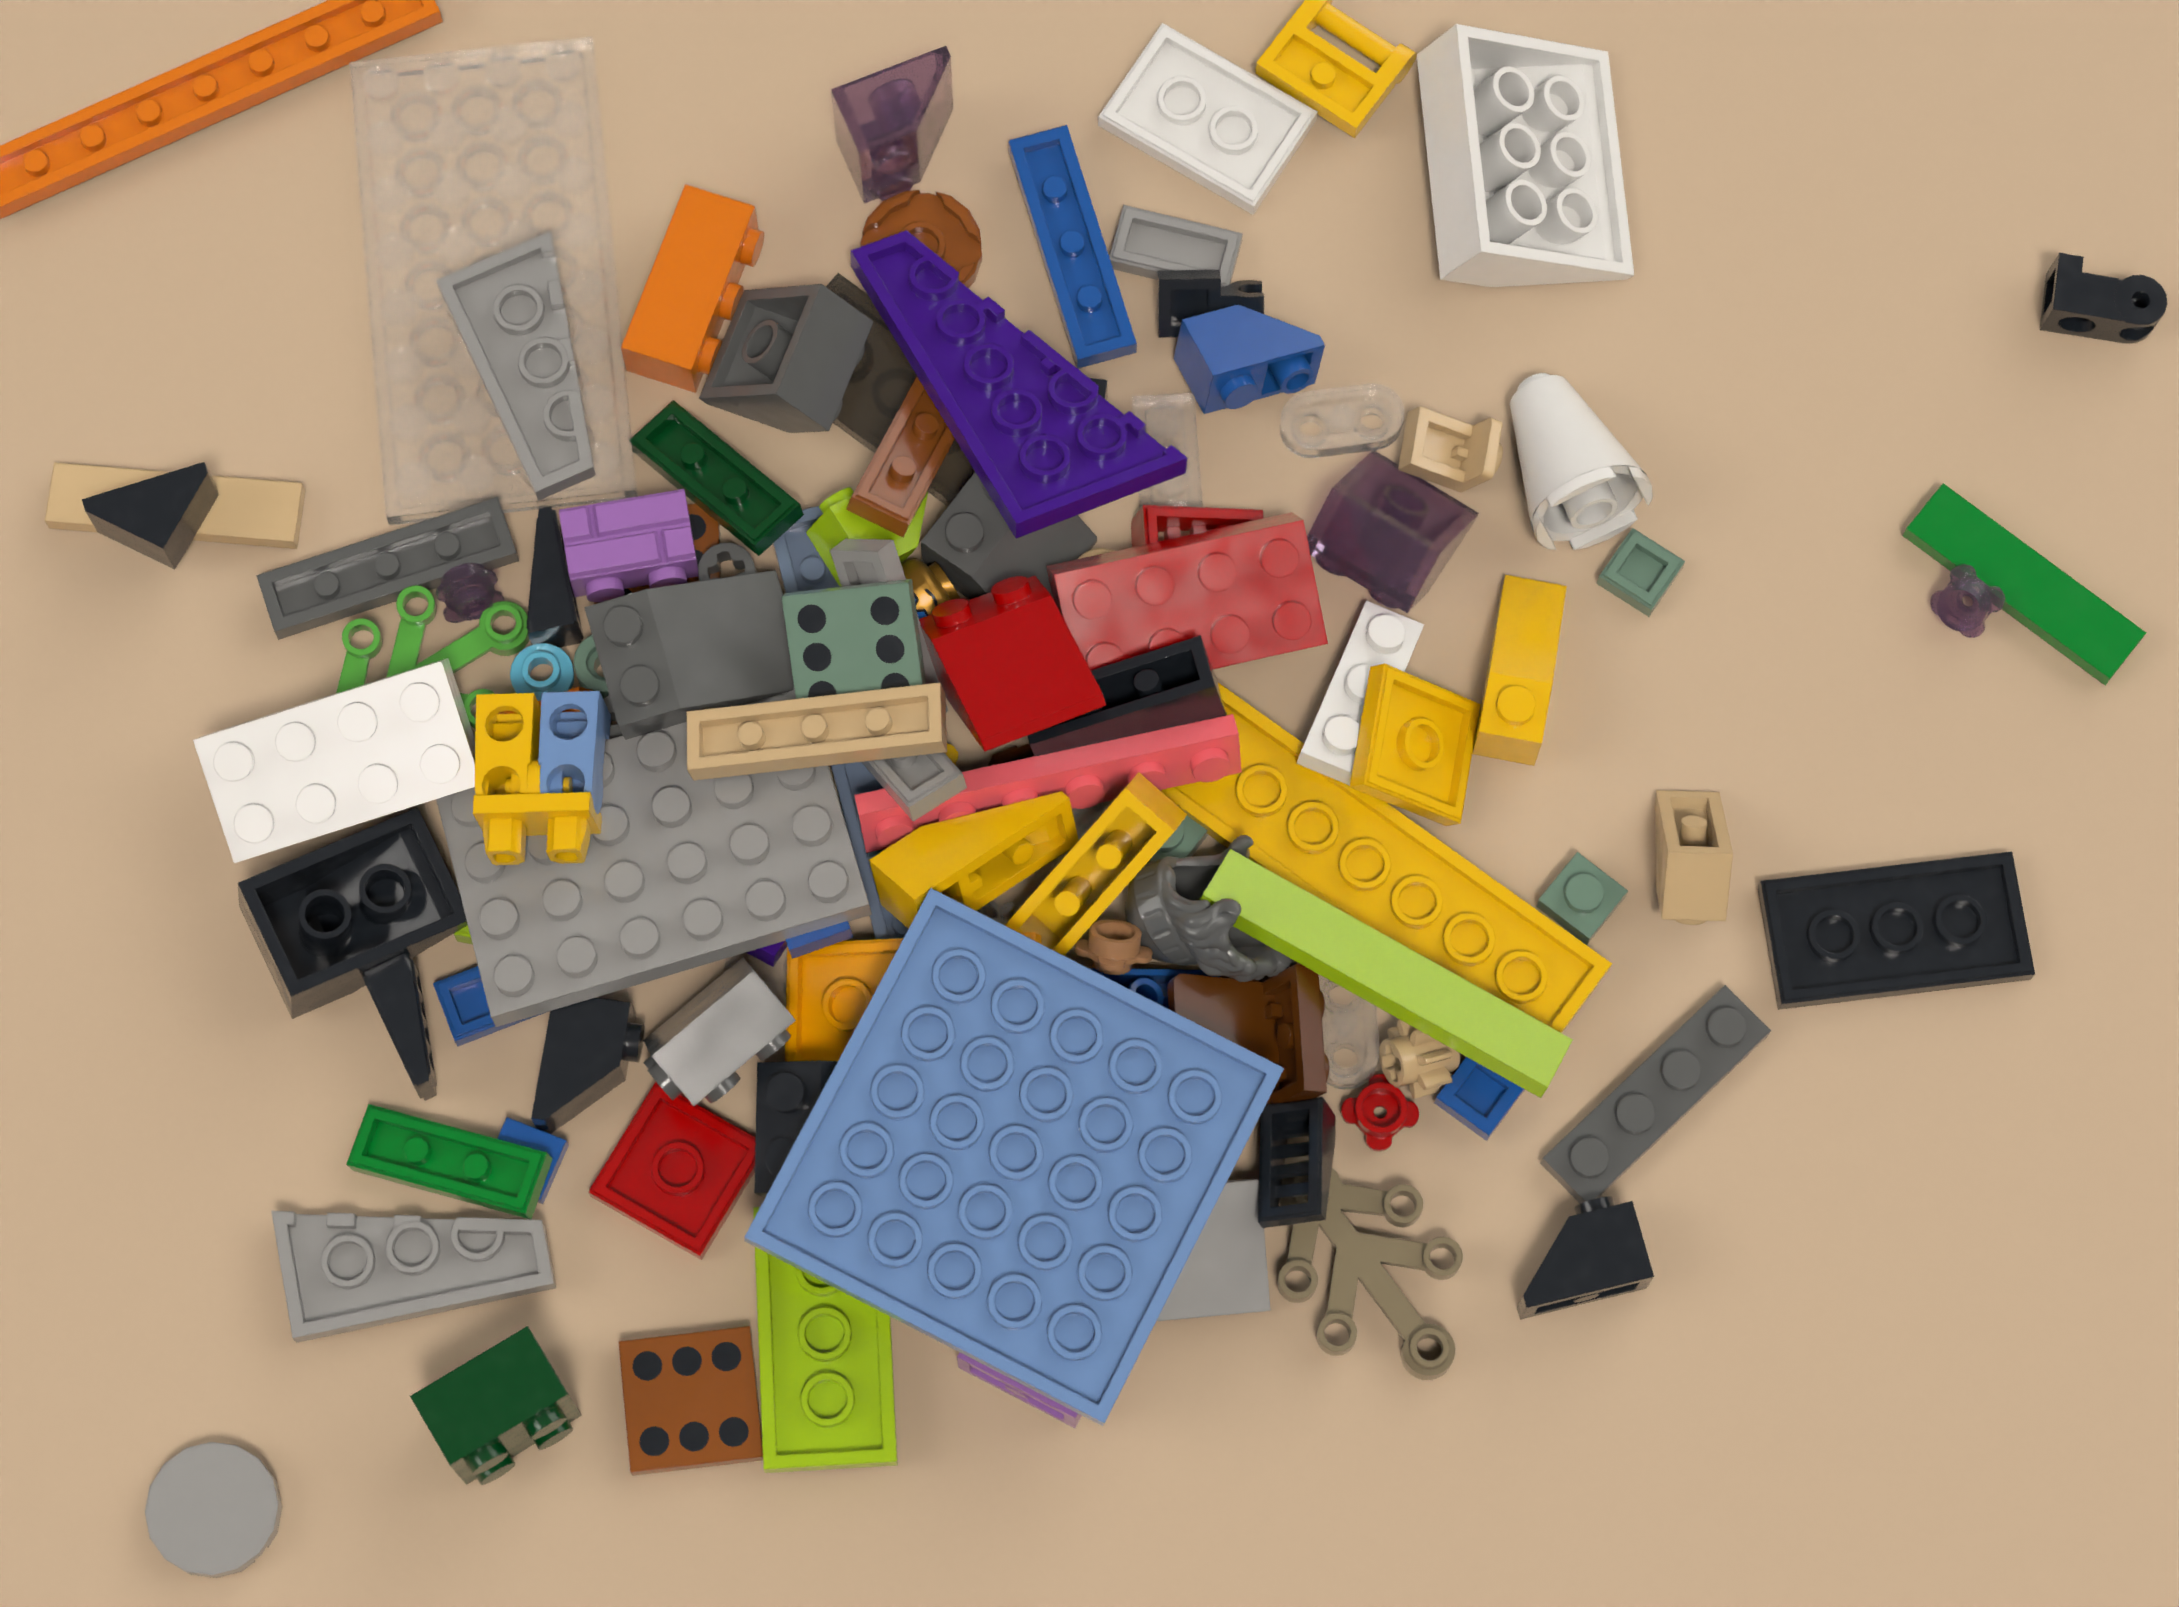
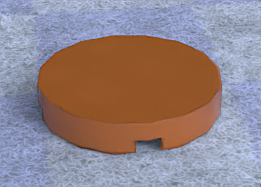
[860,190,982,288]

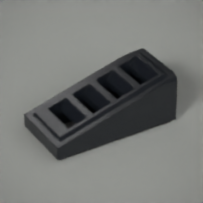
[526,506,584,648]
[362,952,437,1101]
[1258,1097,1336,1228]

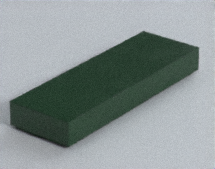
[629,400,804,556]

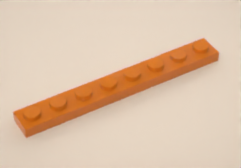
[0,0,443,219]

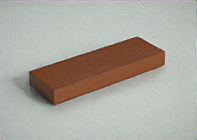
[846,377,956,538]

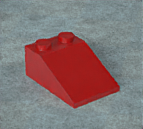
[919,576,1106,752]

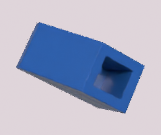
[1173,305,1325,414]

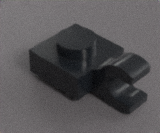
[1158,270,1264,338]

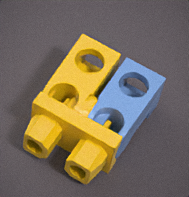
[473,691,611,865]

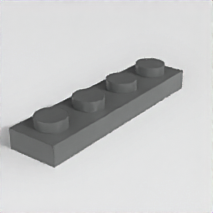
[256,497,519,640]
[1540,985,1771,1203]

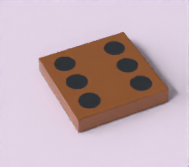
[618,1326,763,1476]

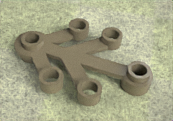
[1277,1160,1463,1380]

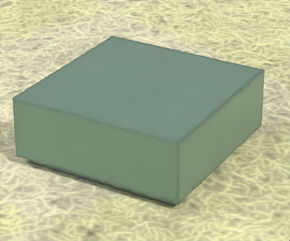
[1596,528,1685,617]

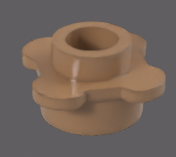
[1074,919,1153,975]

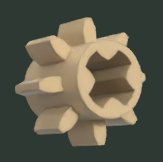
[1379,1019,1460,1099]

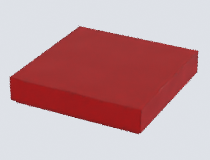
[588,1082,756,1260]

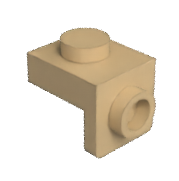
[1398,406,1503,493]

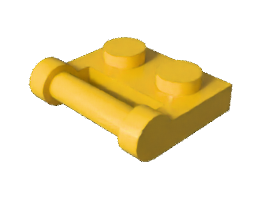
[1255,0,1417,139]

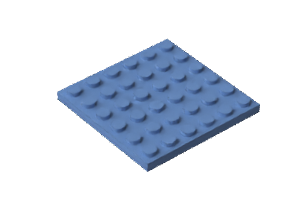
[744,888,1284,1426]

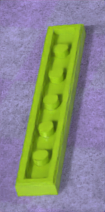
[1200,849,1573,1098]

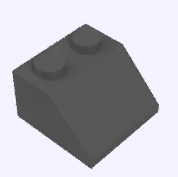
[699,284,873,433]
[921,472,1097,600]

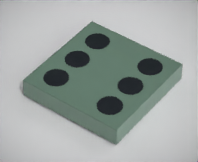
[781,579,926,699]

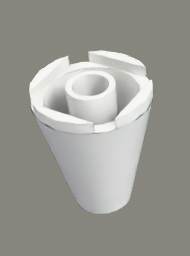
[1510,373,1653,550]

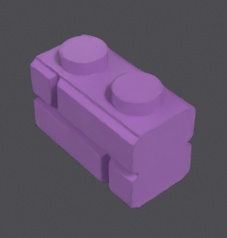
[559,489,698,602]

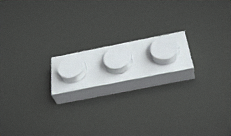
[1297,600,1424,786]

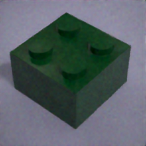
[410,1326,581,1485]

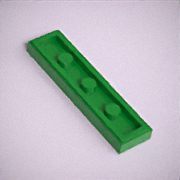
[1903,483,2146,686]

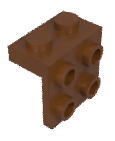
[1167,964,1329,1105]

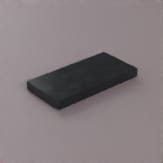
[1757,851,2035,1010]

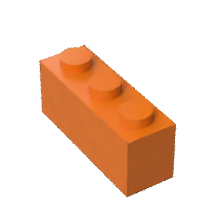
[621,184,764,393]

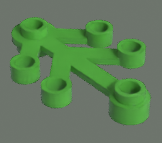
[336,585,529,729]

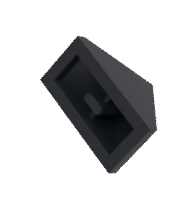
[82,462,219,570]

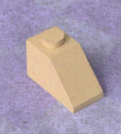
[1655,790,1733,925]

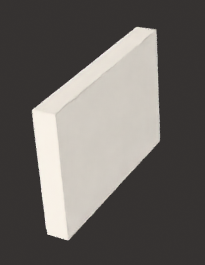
[1098,23,1318,215]

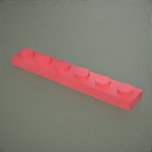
[854,714,1242,853]

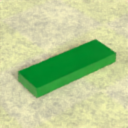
[346,1104,553,1220]

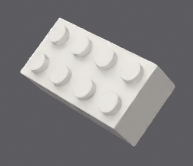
[193,658,475,863]

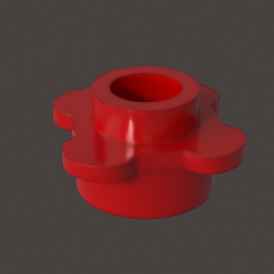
[1341,1074,1419,1152]

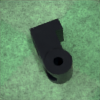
[2040,253,2168,344]

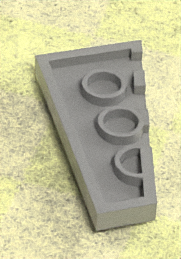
[436,231,596,501]
[271,1211,556,1343]

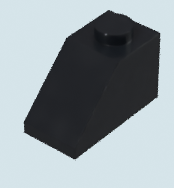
[531,998,645,1134]
[1517,1196,1654,1320]

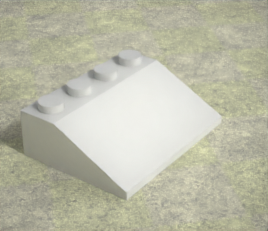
[1417,24,1634,287]

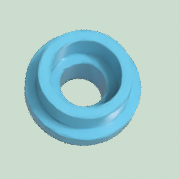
[510,643,574,701]

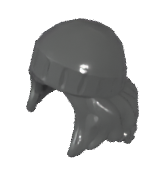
[1125,835,1298,982]

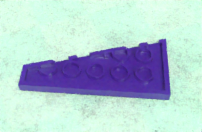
[851,230,1188,539]

